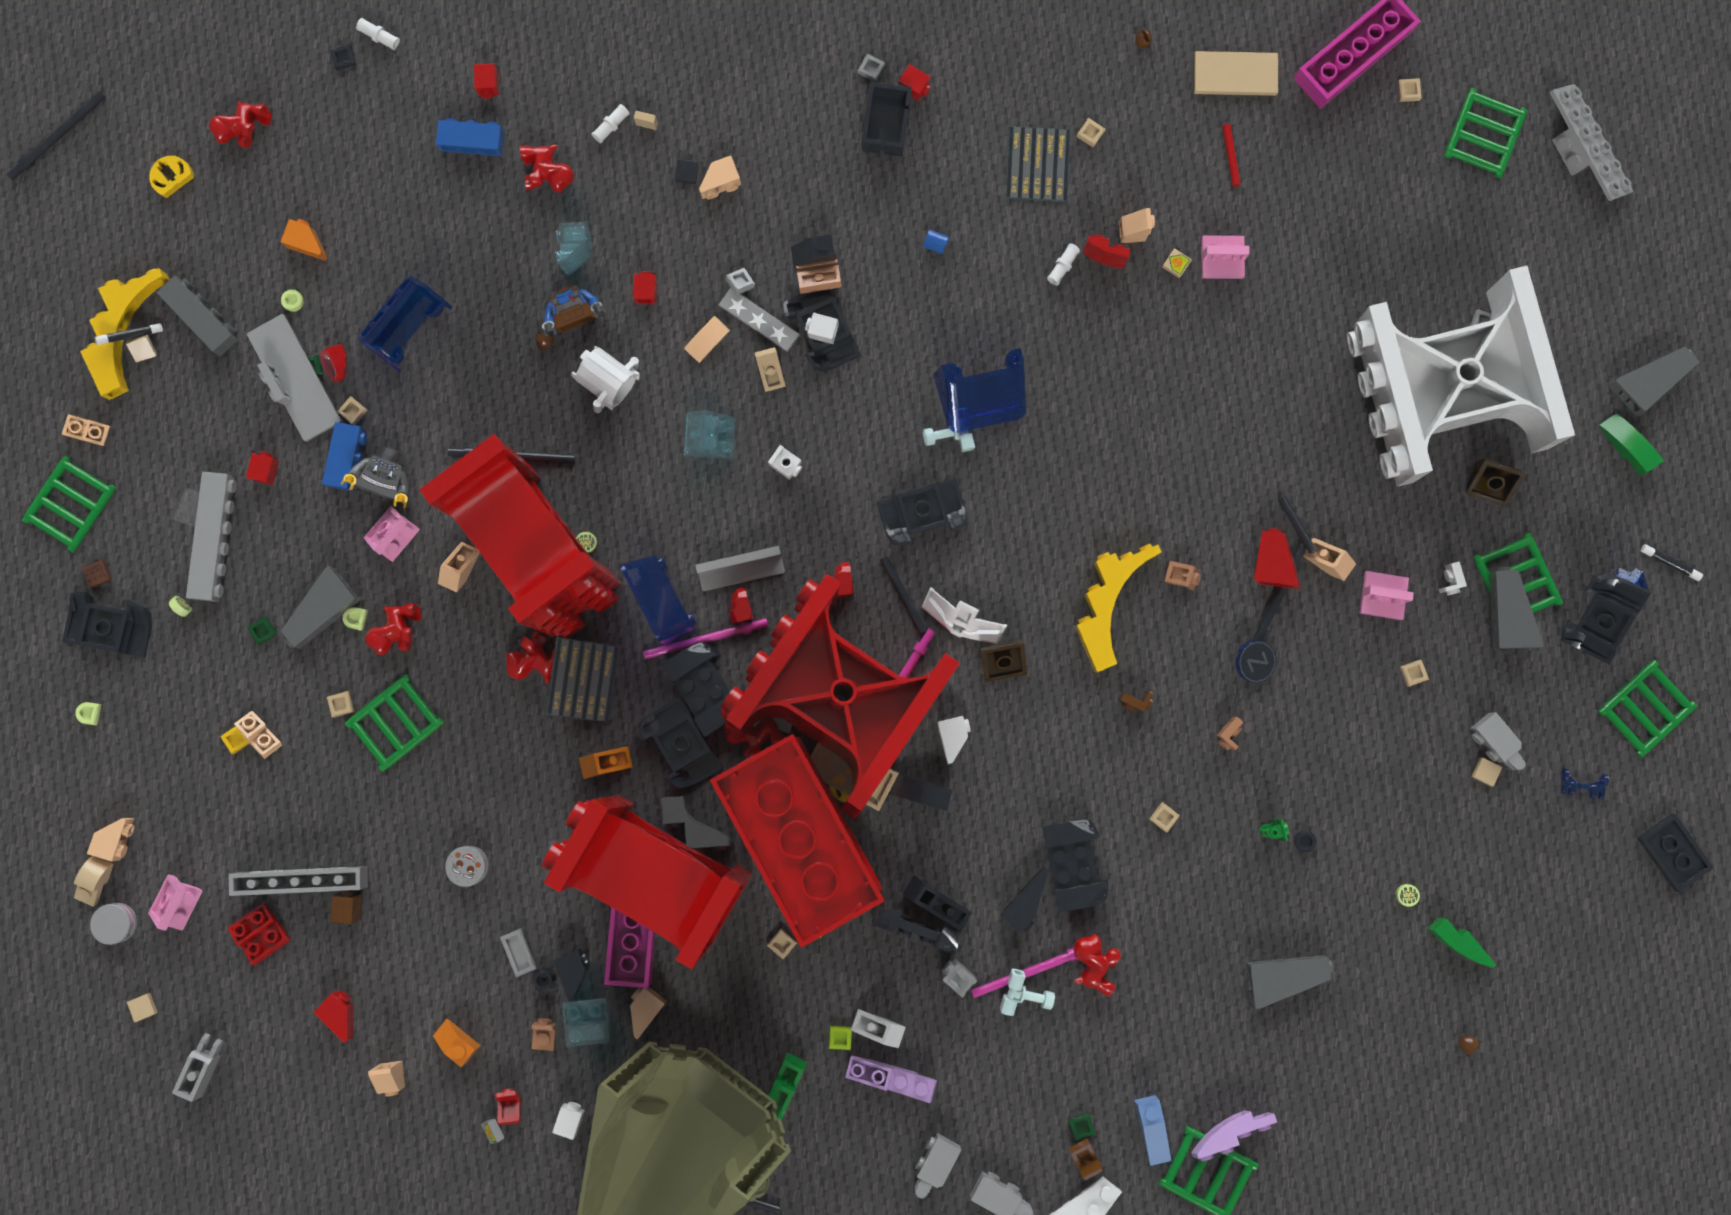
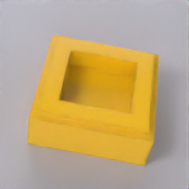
[220,727,250,754]

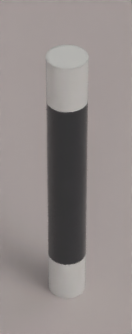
[95,323,163,345]
[1641,544,1703,581]

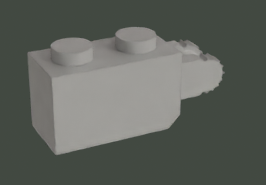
[1470,712,1526,770]
[941,959,977,998]
[172,1033,223,1102]
[914,1133,961,1199]
[970,1172,1033,1215]

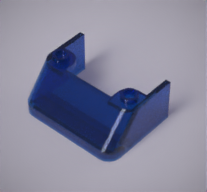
[358,276,453,372]

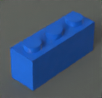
[436,118,505,156]
[322,422,367,491]

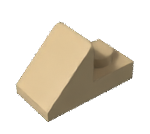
[755,347,785,392]

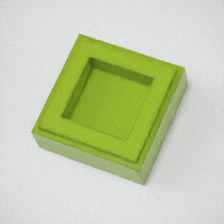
[829,1026,852,1050]

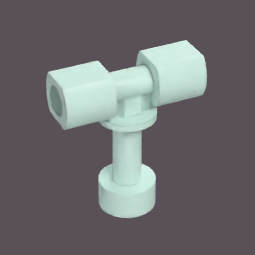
[923,407,975,452]
[1000,969,1055,1016]

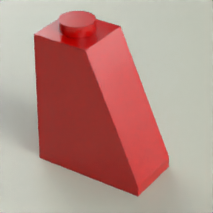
[1254,528,1301,590]

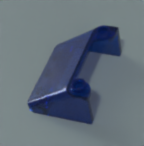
[933,348,1027,433]
[619,555,697,645]

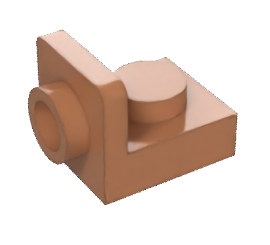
[1165,561,1201,591]
[1216,717,1243,750]
[531,1018,557,1051]

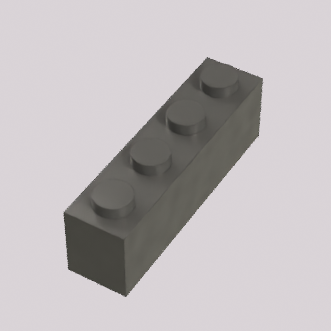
[156,276,239,356]

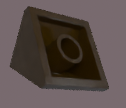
[1466,458,1527,507]
[979,640,1027,682]

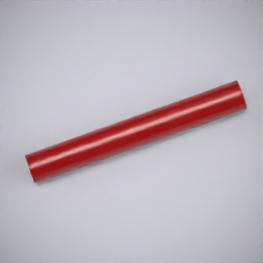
[1222,124,1241,186]

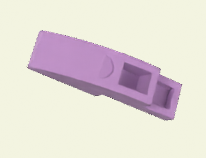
[845,1056,937,1103]
[1192,1110,1277,1161]

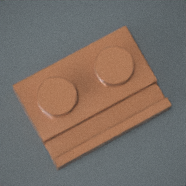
[796,259,842,294]

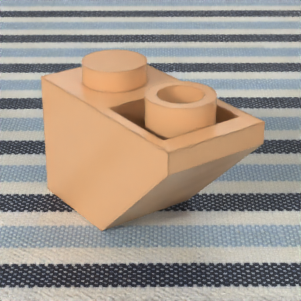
[699,156,741,199]
[1119,208,1155,243]
[87,818,135,862]

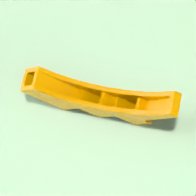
[80,268,170,400]
[1075,543,1161,673]

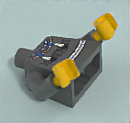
[341,448,409,508]

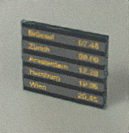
[1005,126,1071,202]
[545,637,619,722]

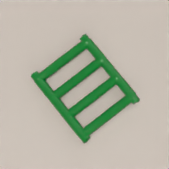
[1444,88,1527,178]
[22,456,116,553]
[1473,533,1563,613]
[1598,660,1697,758]
[345,674,444,772]
[1158,1126,1259,1215]

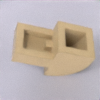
[74,856,113,907]

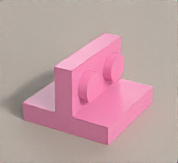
[1201,236,1249,279]
[364,506,420,562]
[1359,571,1414,620]
[148,874,203,931]

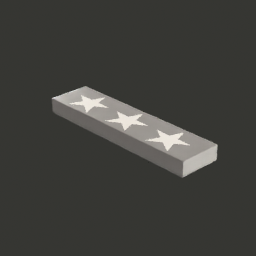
[719,288,800,352]

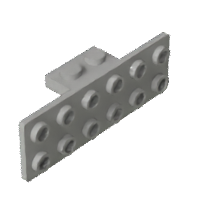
[1550,84,1633,201]
[247,314,342,442]

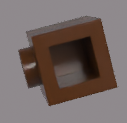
[331,890,362,924]

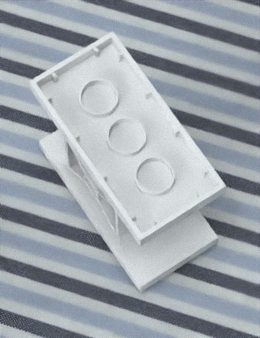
[1347,266,1575,487]

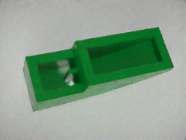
[1599,413,1664,476]
[1428,917,1496,968]
[768,1053,807,1120]

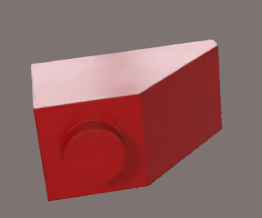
[313,990,353,1043]

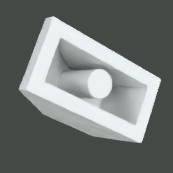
[937,716,971,764]
[851,1009,906,1048]

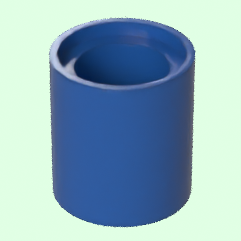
[923,230,949,255]

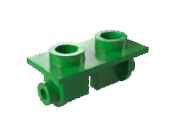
[1259,818,1289,842]

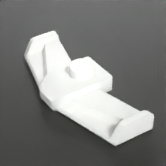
[922,587,1007,645]

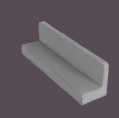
[695,546,785,591]

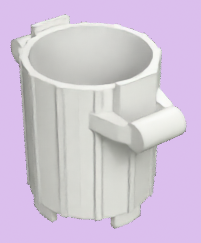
[571,346,640,413]

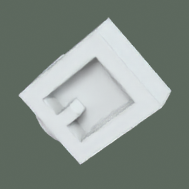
[1439,561,1467,596]

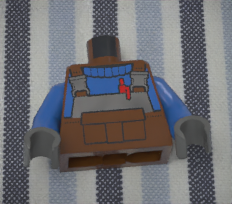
[542,279,606,336]

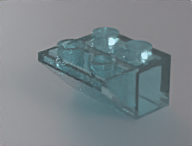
[556,222,592,276]
[684,410,735,459]
[562,998,613,1047]

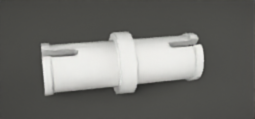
[356,18,400,50]
[592,104,629,143]
[1047,244,1080,286]

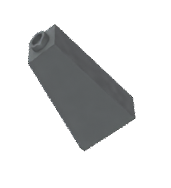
[1607,347,1700,416]
[281,566,360,649]
[1490,567,1544,649]
[1246,955,1333,1009]

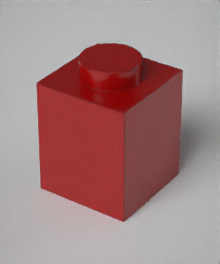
[474,63,499,99]
[898,64,931,101]
[633,271,657,304]
[246,451,279,485]

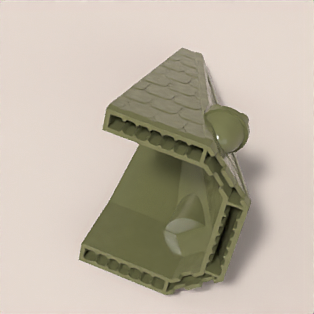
[577,1042,791,1215]

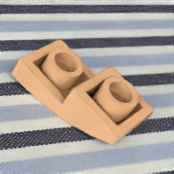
[684,316,730,363]
[62,414,111,446]
[234,711,282,759]

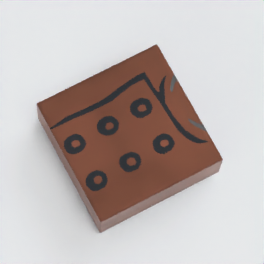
[82,560,112,588]

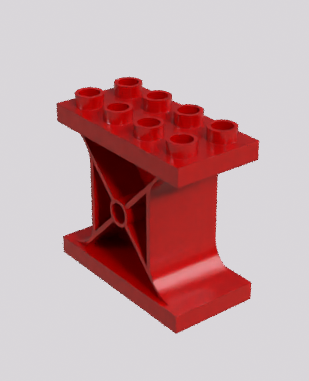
[419,434,621,639]
[720,574,960,820]
[710,734,885,948]
[541,795,753,969]

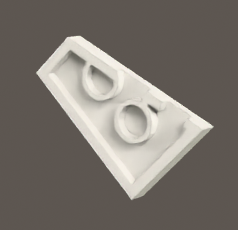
[1049,1177,1122,1215]

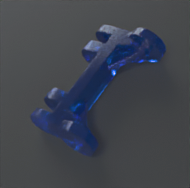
[1561,768,1609,800]

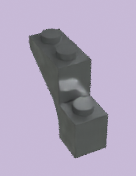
[662,796,731,852]

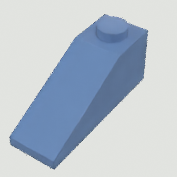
[1134,1095,1171,1166]

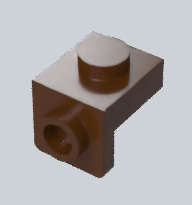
[1118,691,1154,712]
[1068,1138,1103,1180]

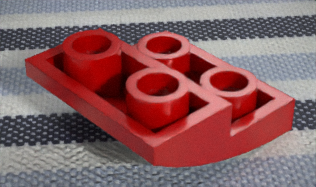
[1083,234,1130,269]
[227,903,291,965]

